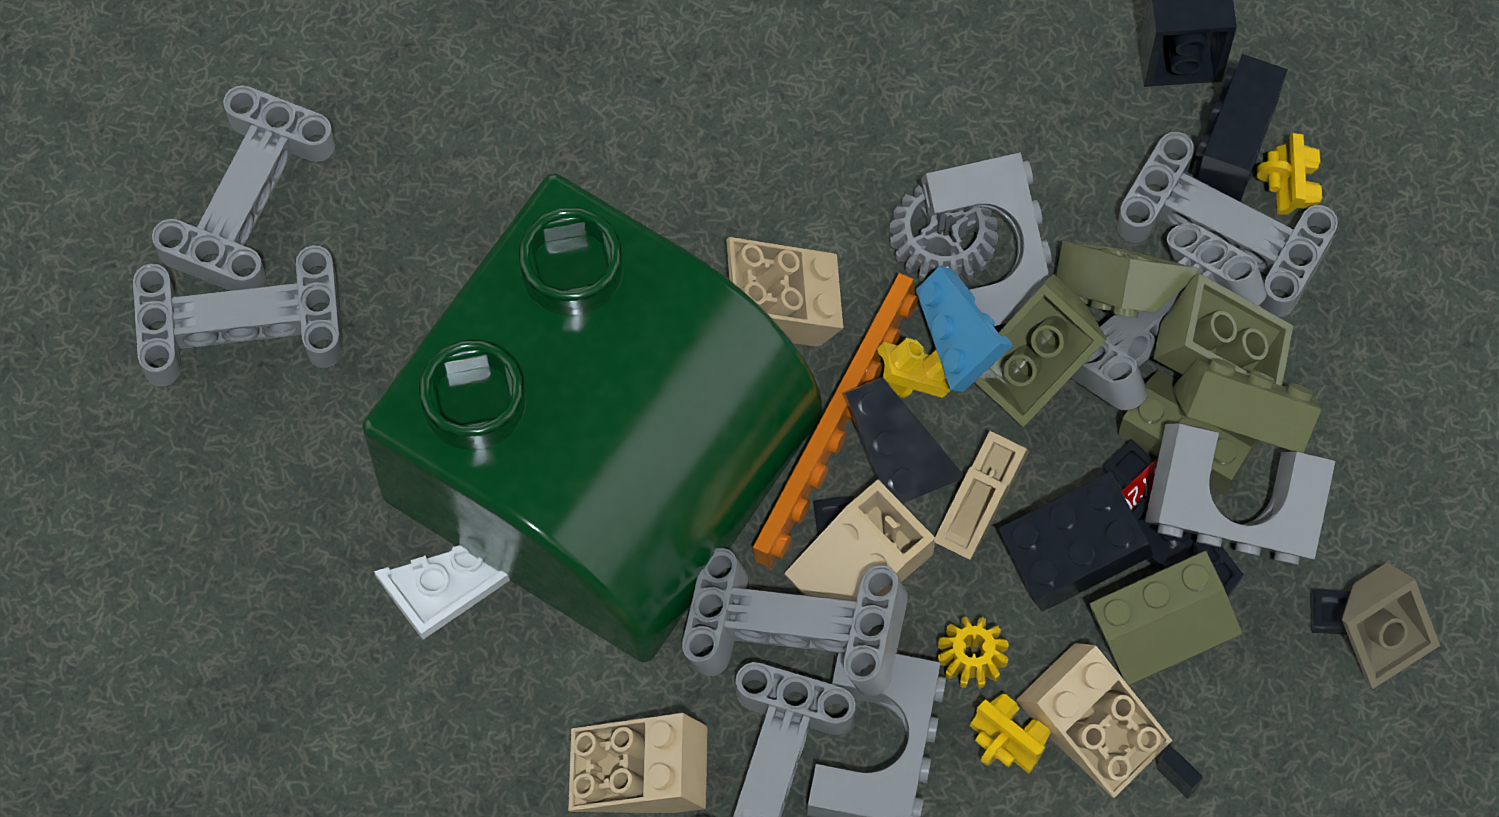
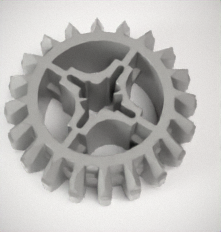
[889,185,998,283]

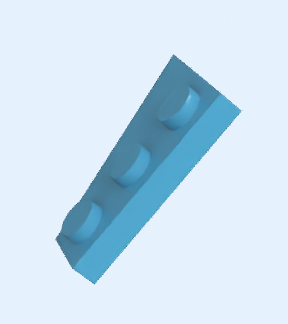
[916,266,1014,392]

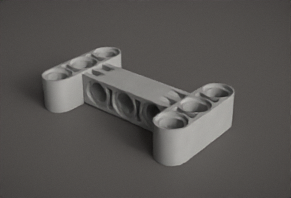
[152,85,335,291]
[1117,132,1338,317]
[1071,223,1267,410]
[133,245,343,386]
[682,548,908,696]
[733,662,856,817]

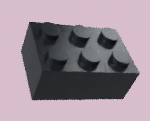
[1138,0,1237,87]
[1191,54,1288,202]
[999,471,1154,612]

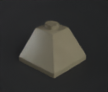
[1342,562,1440,689]

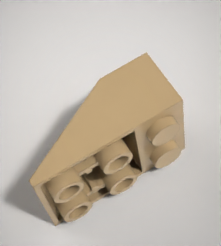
[726,237,843,346]
[784,480,935,602]
[1016,643,1172,798]
[568,713,707,813]

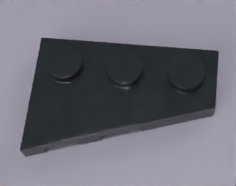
[842,377,965,504]
[1133,489,1244,597]

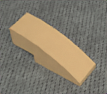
[935,431,1029,560]

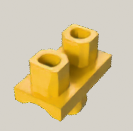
[1256,133,1322,215]
[877,338,950,398]
[970,694,1051,774]

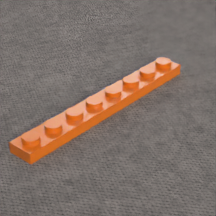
[753,273,918,569]

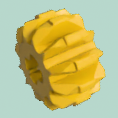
[937,616,1009,689]

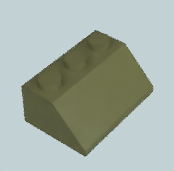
[1056,241,1198,318]
[1153,273,1293,386]
[975,274,1107,427]
[1173,358,1322,453]
[1118,370,1260,497]
[1090,551,1243,686]

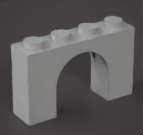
[921,152,1052,327]
[1145,423,1335,565]
[807,653,946,817]

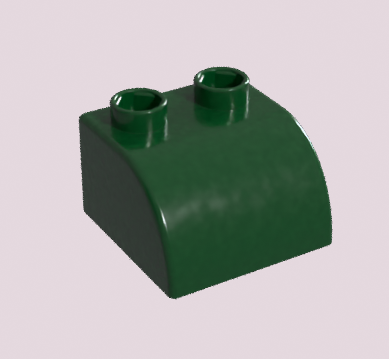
[362,173,822,662]

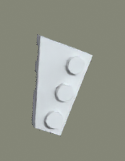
[374,545,510,640]

